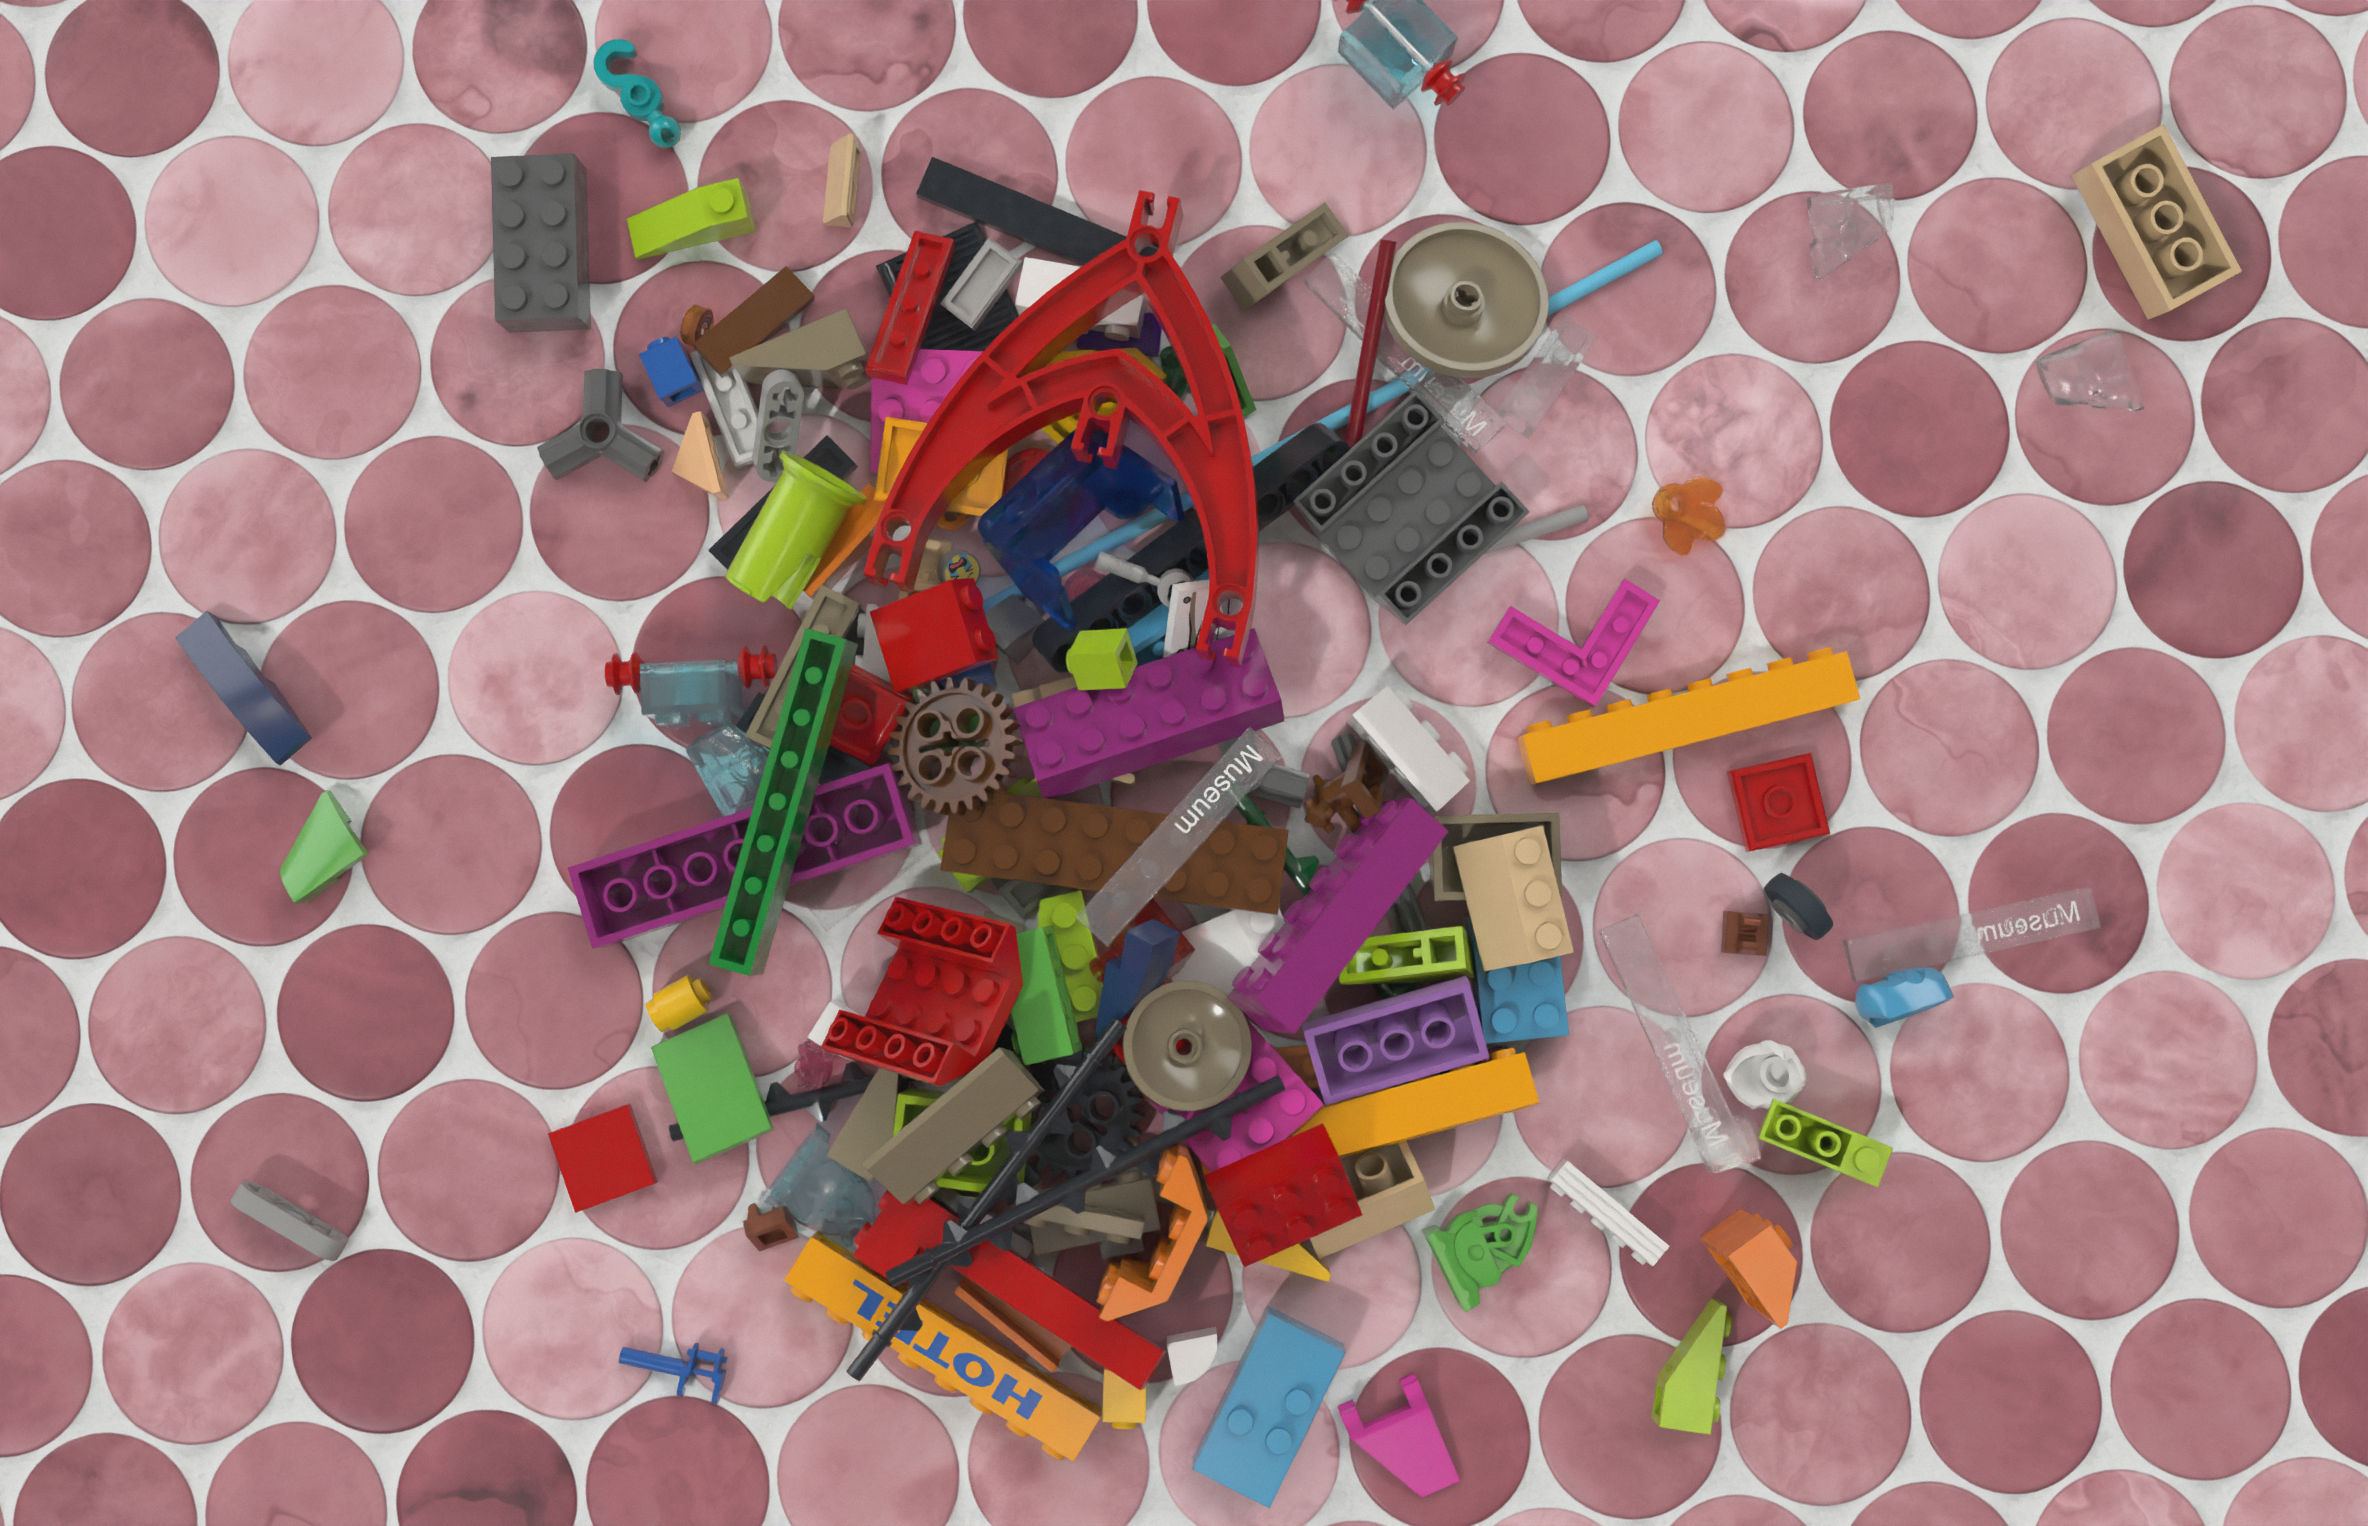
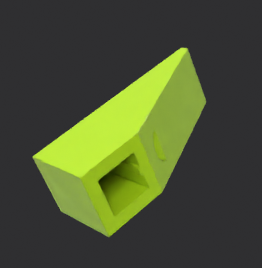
[1757,1099,1893,1188]
[1651,1298,1731,1435]

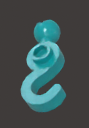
[594,39,681,149]

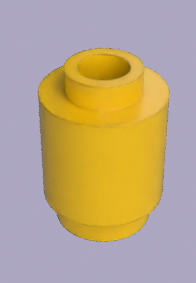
[645,974,712,1032]

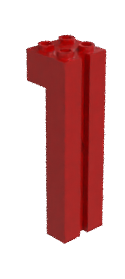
[852,1190,1167,1390]

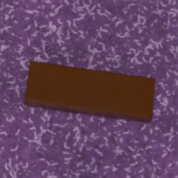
[693,266,815,378]

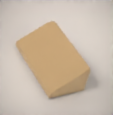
[823,134,862,228]

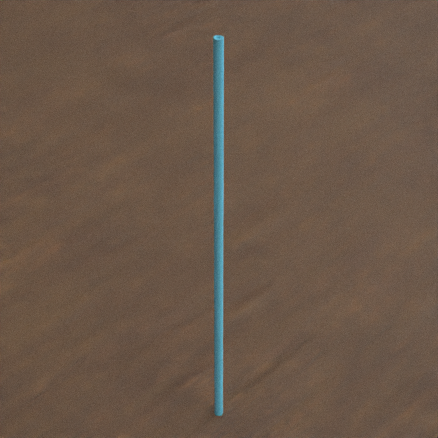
[983,240,1663,612]

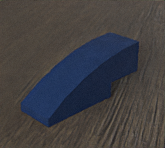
[1094,919,1180,1038]

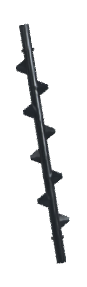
[846,1018,1128,1381]
[669,1023,1080,1142]
[885,1075,1285,1288]

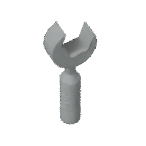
[1094,551,1194,608]

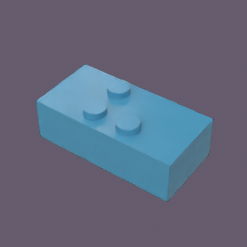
[1192,1305,1346,1508]

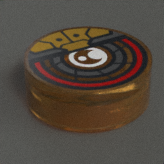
[680,304,714,347]

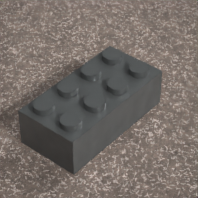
[491,153,591,333]

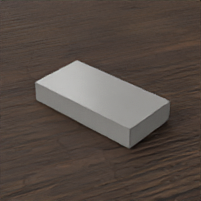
[940,237,1023,330]

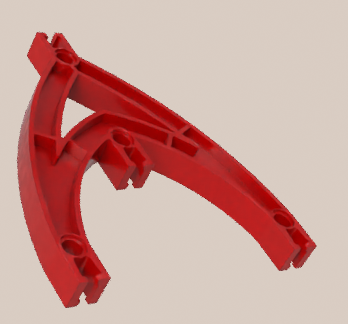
[863,190,1259,668]

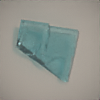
[686,723,769,817]

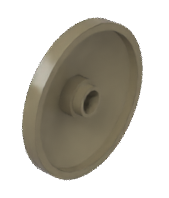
[1384,222,1549,378]

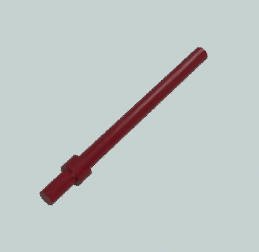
[1343,239,1397,448]

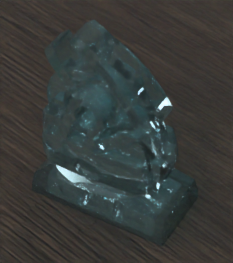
[764,1123,875,1248]

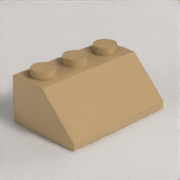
[1453,825,1574,971]
[1310,1141,1435,1259]

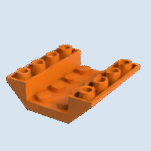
[1096,1142,1208,1321]

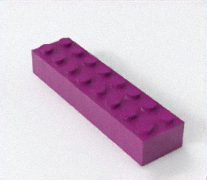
[568,763,922,949]

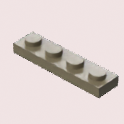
[745,585,861,748]

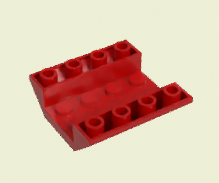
[821,896,1023,1087]

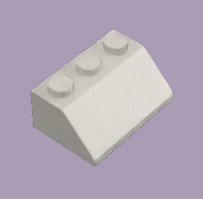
[1346,686,1470,814]

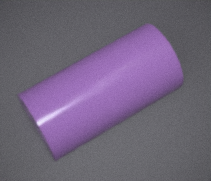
[1302,976,1490,1105]

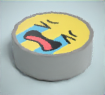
[937,549,981,584]

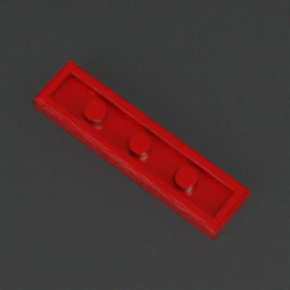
[865,231,955,385]

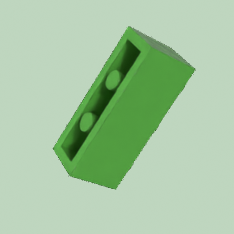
[1009,925,1082,1066]

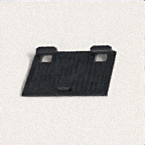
[876,221,1019,351]

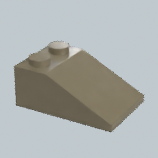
[729,308,870,389]

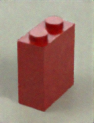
[869,578,999,693]

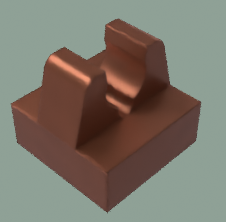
[1721,911,1769,956]
[743,1196,799,1252]

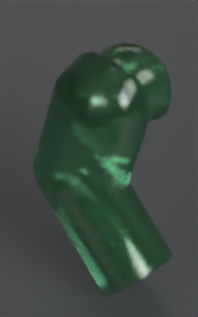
[1159,345,1189,399]

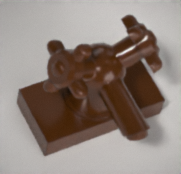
[1304,739,1390,834]

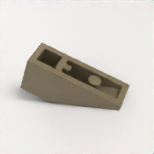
[1220,202,1348,311]
[827,1068,903,1181]

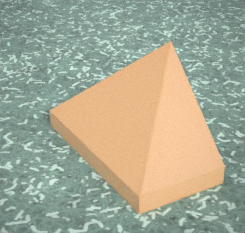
[671,411,729,500]

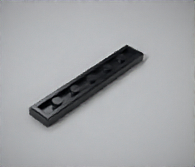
[916,157,1158,266]

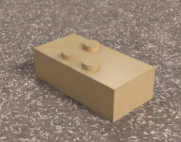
[2071,124,2242,320]

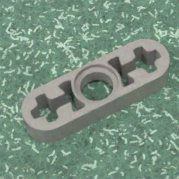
[752,369,804,482]
[230,1180,349,1261]

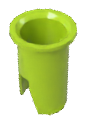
[725,450,867,610]

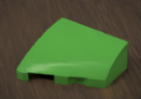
[280,790,369,903]

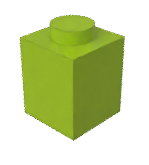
[1066,628,1138,690]

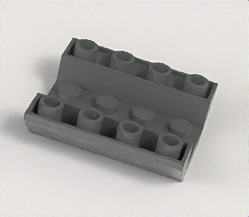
[1293,390,1530,625]

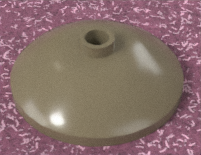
[1122,981,1252,1111]

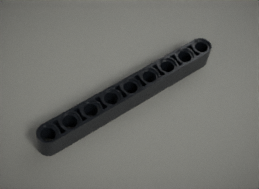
[1032,423,1351,673]

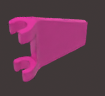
[1337,1373,1460,1498]

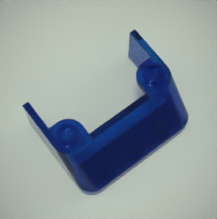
[978,429,1185,630]

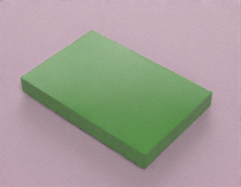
[651,1013,775,1164]

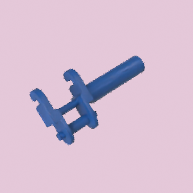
[619,1343,728,1404]

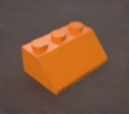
[1700,1208,1797,1329]

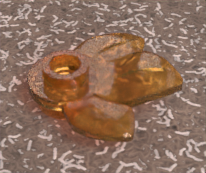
[1652,477,1726,556]

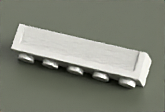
[1547,1158,1670,1266]

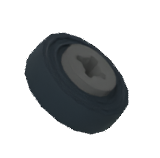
[1764,873,1834,940]

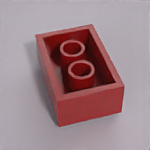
[1204,1123,1363,1267]

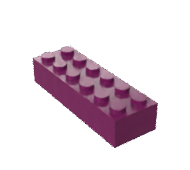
[1014,628,1284,799]
[1227,798,1448,1034]

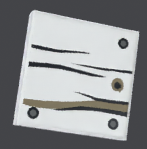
[1163,579,1243,658]

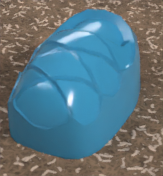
[1855,967,1954,1028]

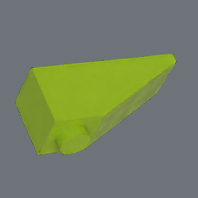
[627,178,757,260]
[1339,926,1475,984]

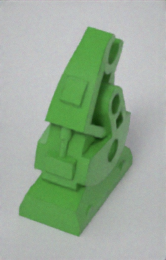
[1422,1193,1537,1313]

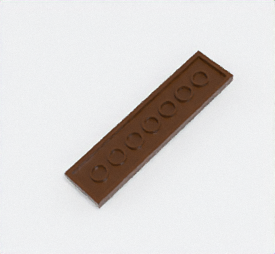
[940,791,1289,915]

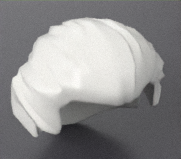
[1723,1040,1807,1110]

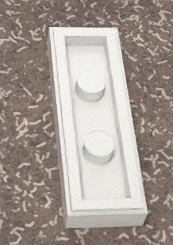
[690,351,776,469]

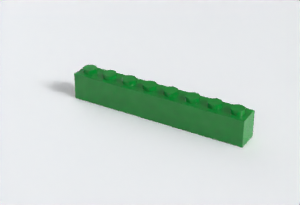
[708,628,858,976]

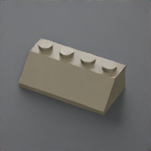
[861,1047,1045,1205]

